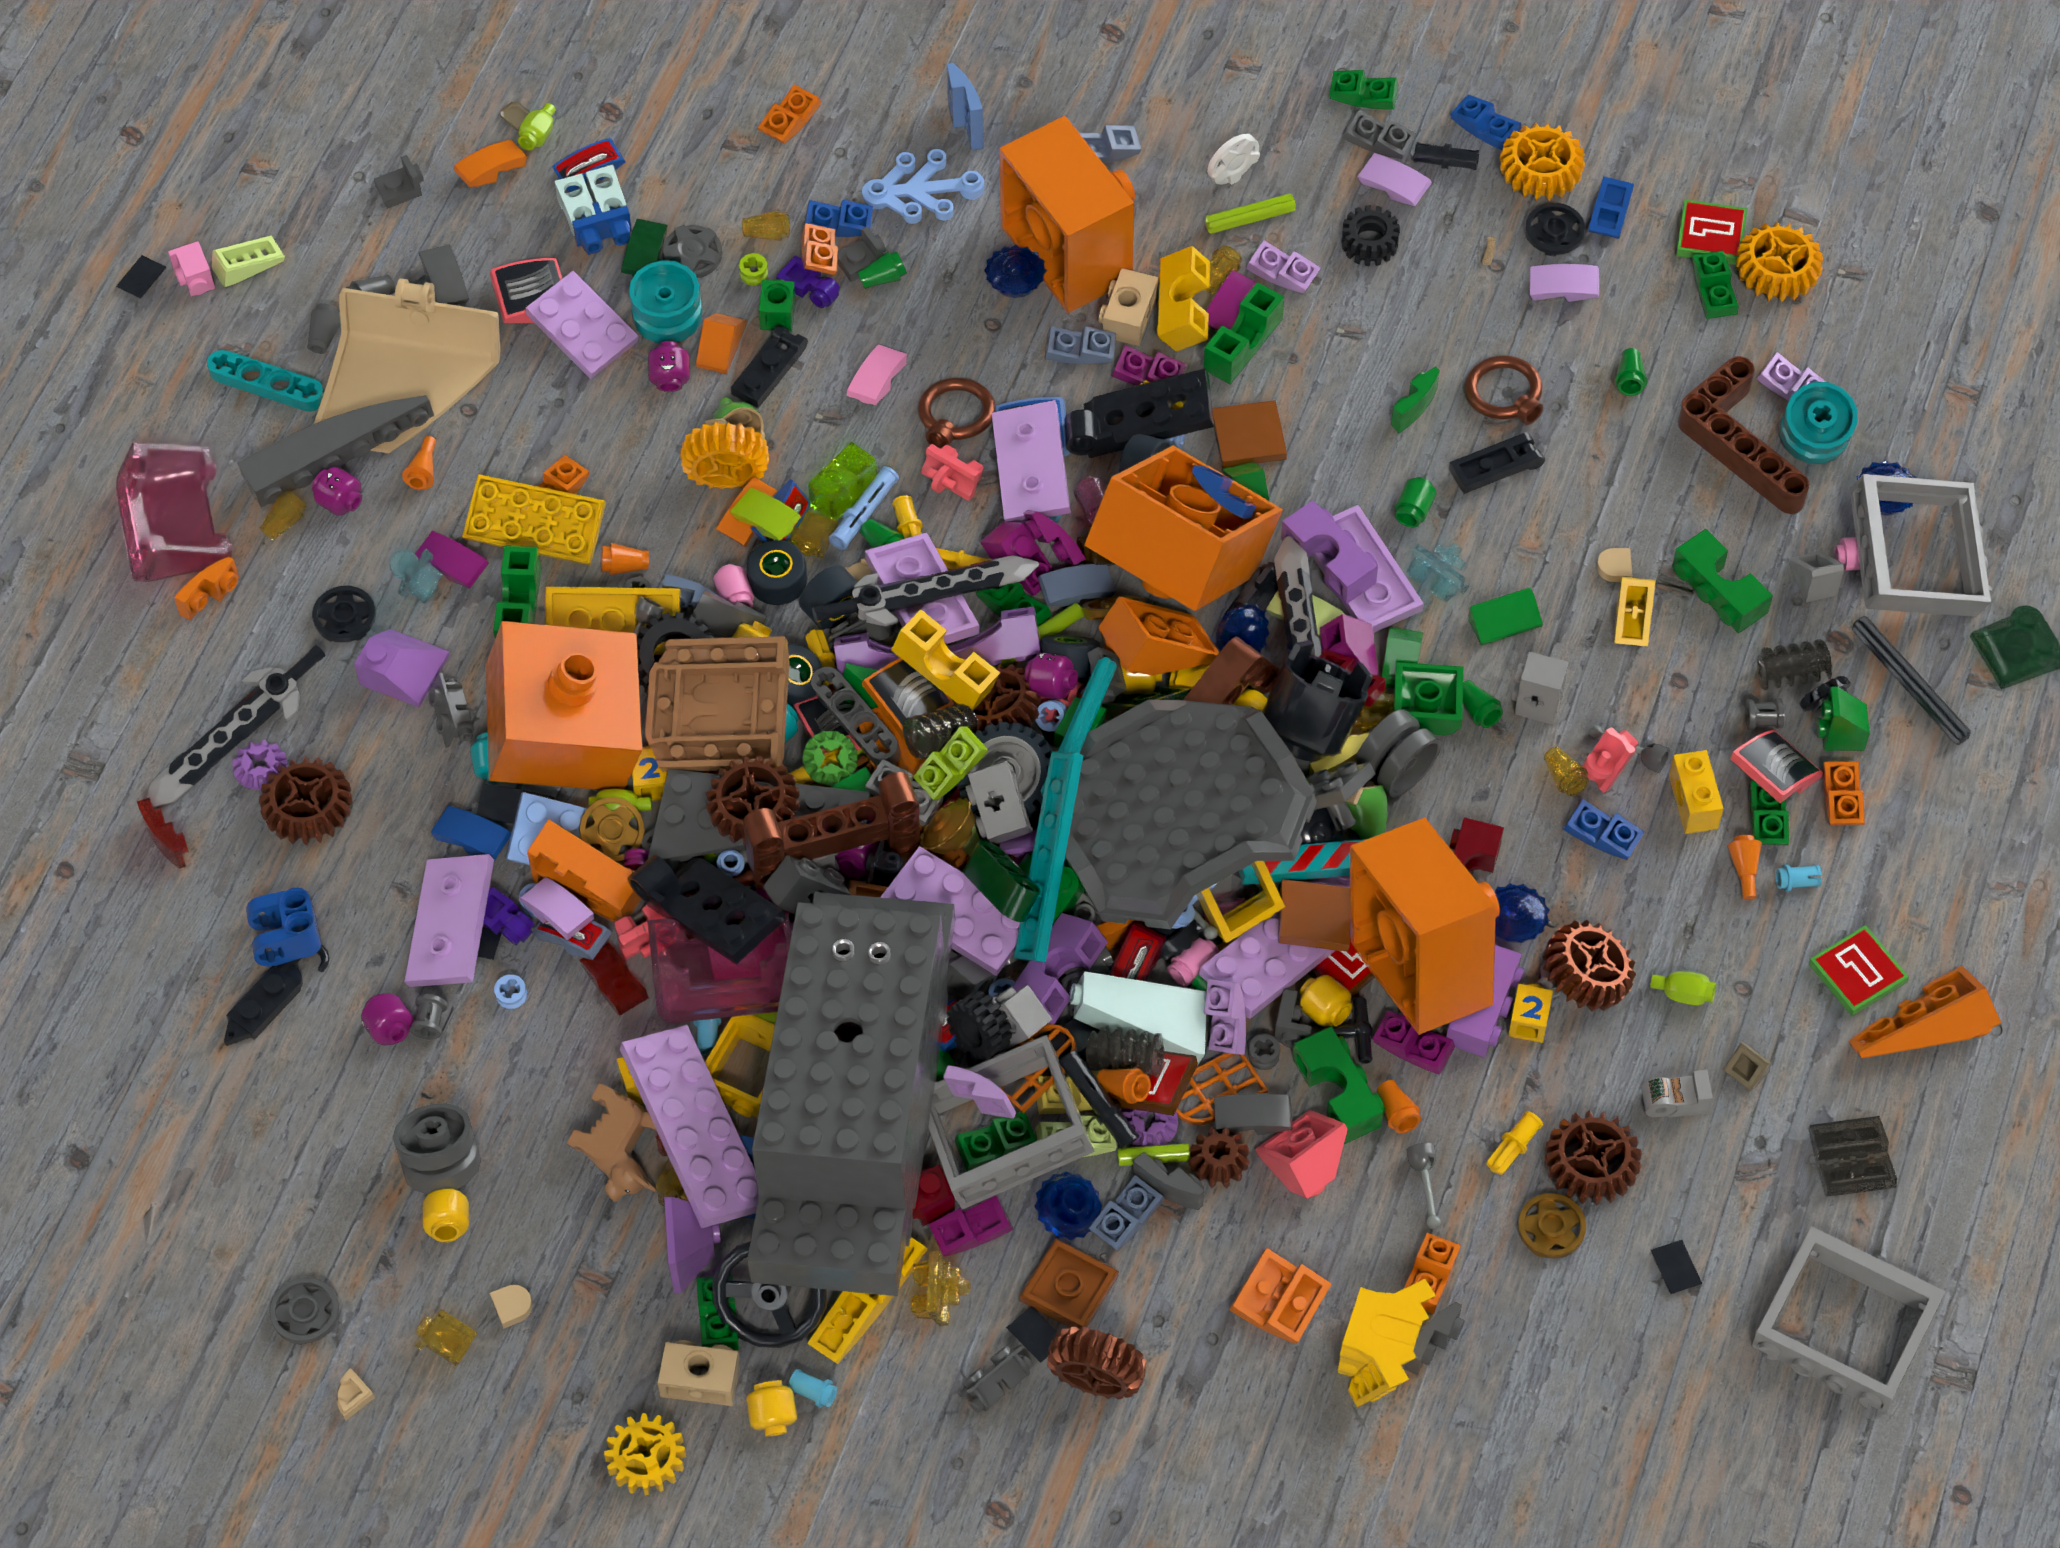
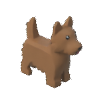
[566,1083,657,1202]

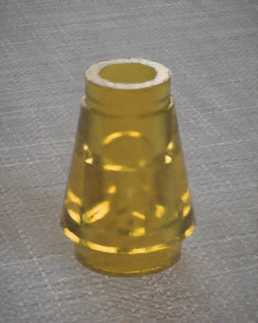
[742,209,790,241]
[1205,245,1242,294]
[259,491,307,540]
[1544,746,1589,796]

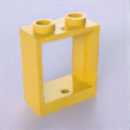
[1196,861,1285,943]
[705,1008,775,1118]

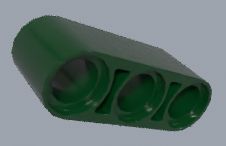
[963,840,1041,922]

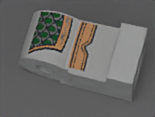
[1641,1069,1713,1117]

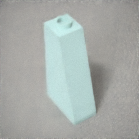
[1069,971,1207,1066]

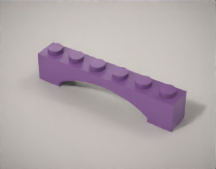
[834,606,1041,675]

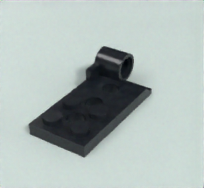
[1064,368,1214,458]
[627,854,787,965]

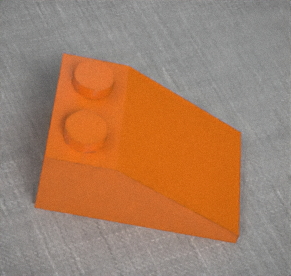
[1098,596,1220,676]

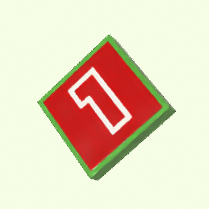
[1676,199,1748,265]
[1809,925,1909,1016]

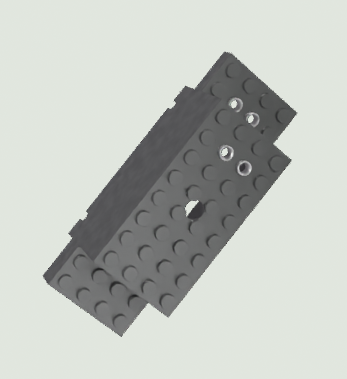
[747,892,956,1296]

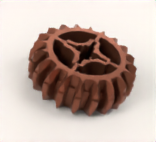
[952,664,1043,734]
[706,754,800,845]
[259,756,353,846]
[1542,920,1636,1012]
[1544,1109,1642,1206]
[1047,1326,1147,1400]

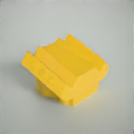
[1338,1278,1436,1407]

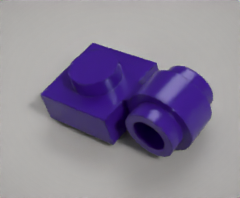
[776,255,840,308]
[483,887,535,946]

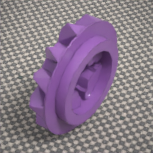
[232,739,287,790]
[1122,1108,1178,1147]

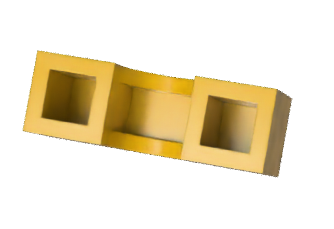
[1157,246,1210,352]
[891,609,1000,713]

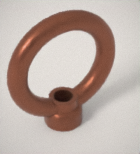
[1465,355,1543,425]
[918,378,996,448]

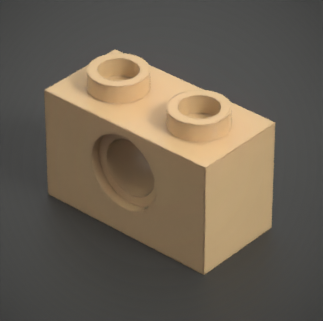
[1099,268,1158,346]
[658,1340,740,1406]

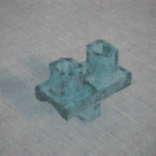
[1407,543,1469,603]
[389,549,442,604]

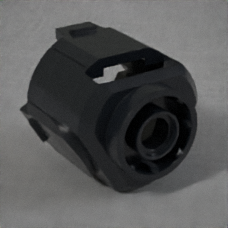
[1262,640,1373,761]

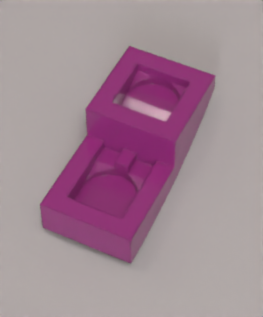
[929,1195,1014,1257]

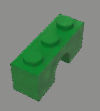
[1203,282,1284,385]
[1672,529,1773,634]
[493,546,542,638]
[1293,1026,1385,1145]

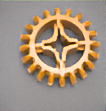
[1500,122,1585,201]
[1736,221,1823,302]
[680,421,769,489]

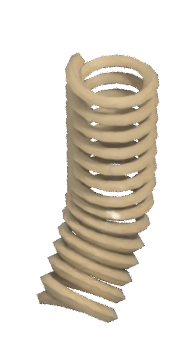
[1482,236,1496,265]

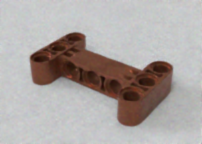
[743,772,920,890]

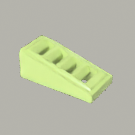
[212,236,285,287]

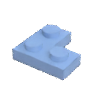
[505,792,587,866]

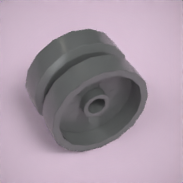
[1355,709,1442,798]
[393,1103,481,1194]

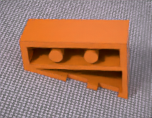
[527,819,641,923]

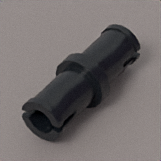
[1414,142,1479,170]

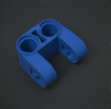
[246,887,321,967]

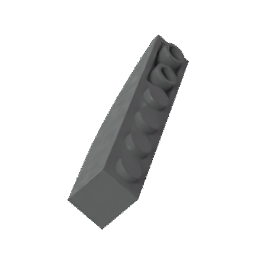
[237,395,434,508]

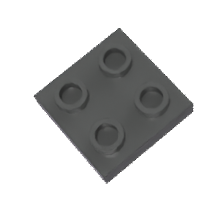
[1308,762,1375,831]

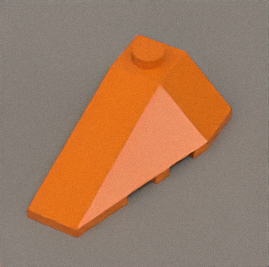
[1848,966,2001,1058]

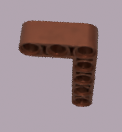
[1678,356,1810,514]
[1184,637,1281,705]

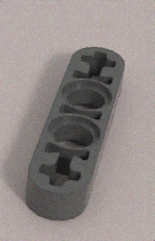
[811,667,901,766]

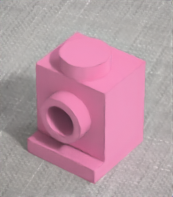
[168,241,215,297]

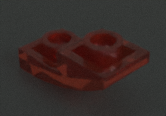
[137,798,189,869]
[579,943,649,1016]

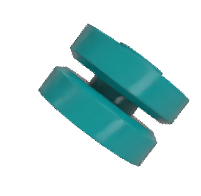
[629,260,703,343]
[1780,381,1858,464]

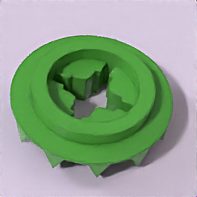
[803,731,857,786]

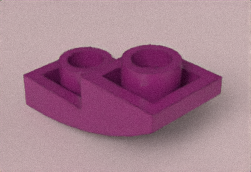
[1206,270,1257,331]
[1112,345,1187,386]
[1023,510,1086,565]
[413,530,489,589]
[1372,1011,1455,1075]

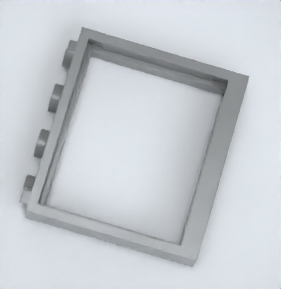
[1850,474,1992,617]
[928,1035,1095,1209]
[1751,1226,1945,1413]

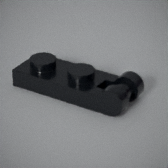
[731,324,808,408]
[1449,433,1545,494]

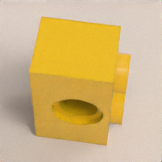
[1669,750,1724,834]

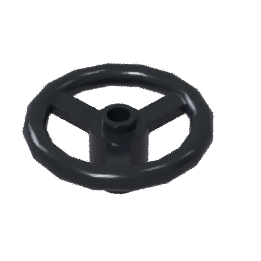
[712,1241,827,1348]

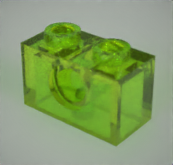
[808,442,877,523]

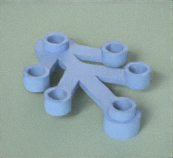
[862,149,984,224]

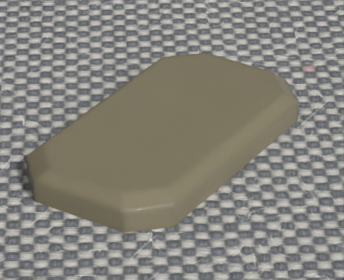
[500,102,530,131]

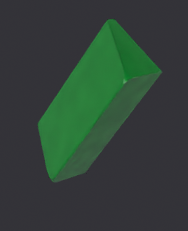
[1468,588,1543,646]

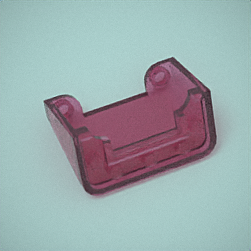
[116,442,232,582]
[647,910,792,1023]

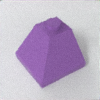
[354,629,450,707]
[664,1197,721,1294]

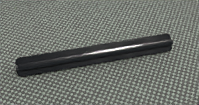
[1852,616,1971,745]

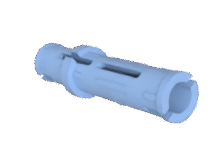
[829,466,899,550]

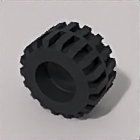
[637,612,714,695]

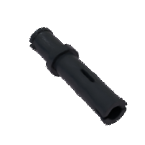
[1059,1050,1140,1150]

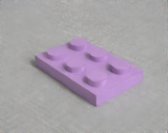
[525,271,639,379]

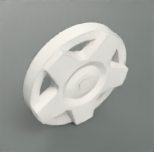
[1207,134,1260,185]

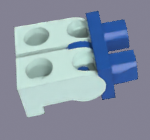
[555,165,632,255]

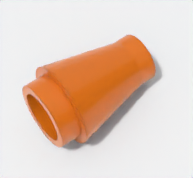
[601,543,649,576]
[1097,1068,1151,1104]
[1377,1080,1421,1134]

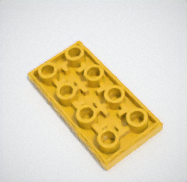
[462,474,606,566]

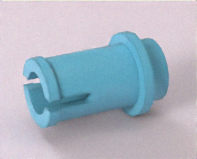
[1775,864,1822,892]
[693,1009,721,1056]
[788,1369,837,1408]

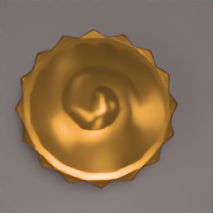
[919,798,975,854]

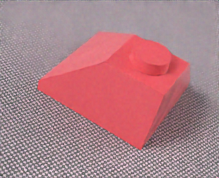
[1255,1110,1348,1199]

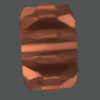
[1189,1126,1249,1189]

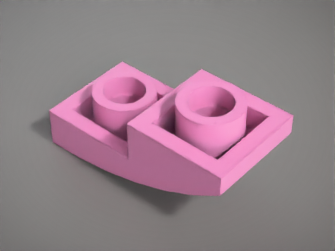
[847,344,907,405]

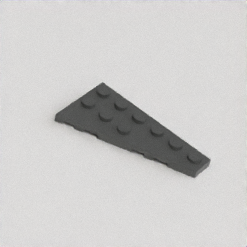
[648,769,871,862]

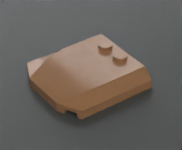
[645,636,790,772]

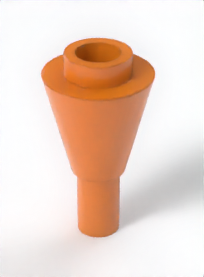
[402,436,436,490]
[1727,835,1762,900]

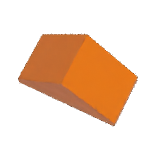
[696,313,747,374]

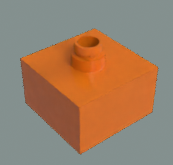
[999,115,1135,313]
[1084,445,1283,611]
[486,621,642,790]
[1350,817,1500,1035]

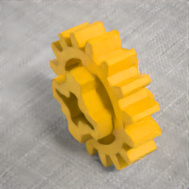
[604,1413,686,1495]

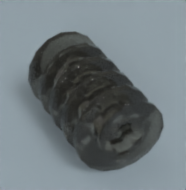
[1757,639,1832,691]
[903,704,978,759]
[1086,1025,1165,1078]

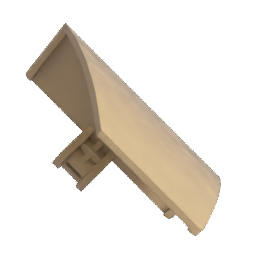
[314,278,500,454]

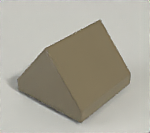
[1723,1041,1771,1091]

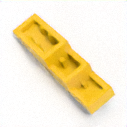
[807,1237,927,1364]

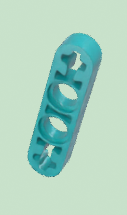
[207,350,324,412]

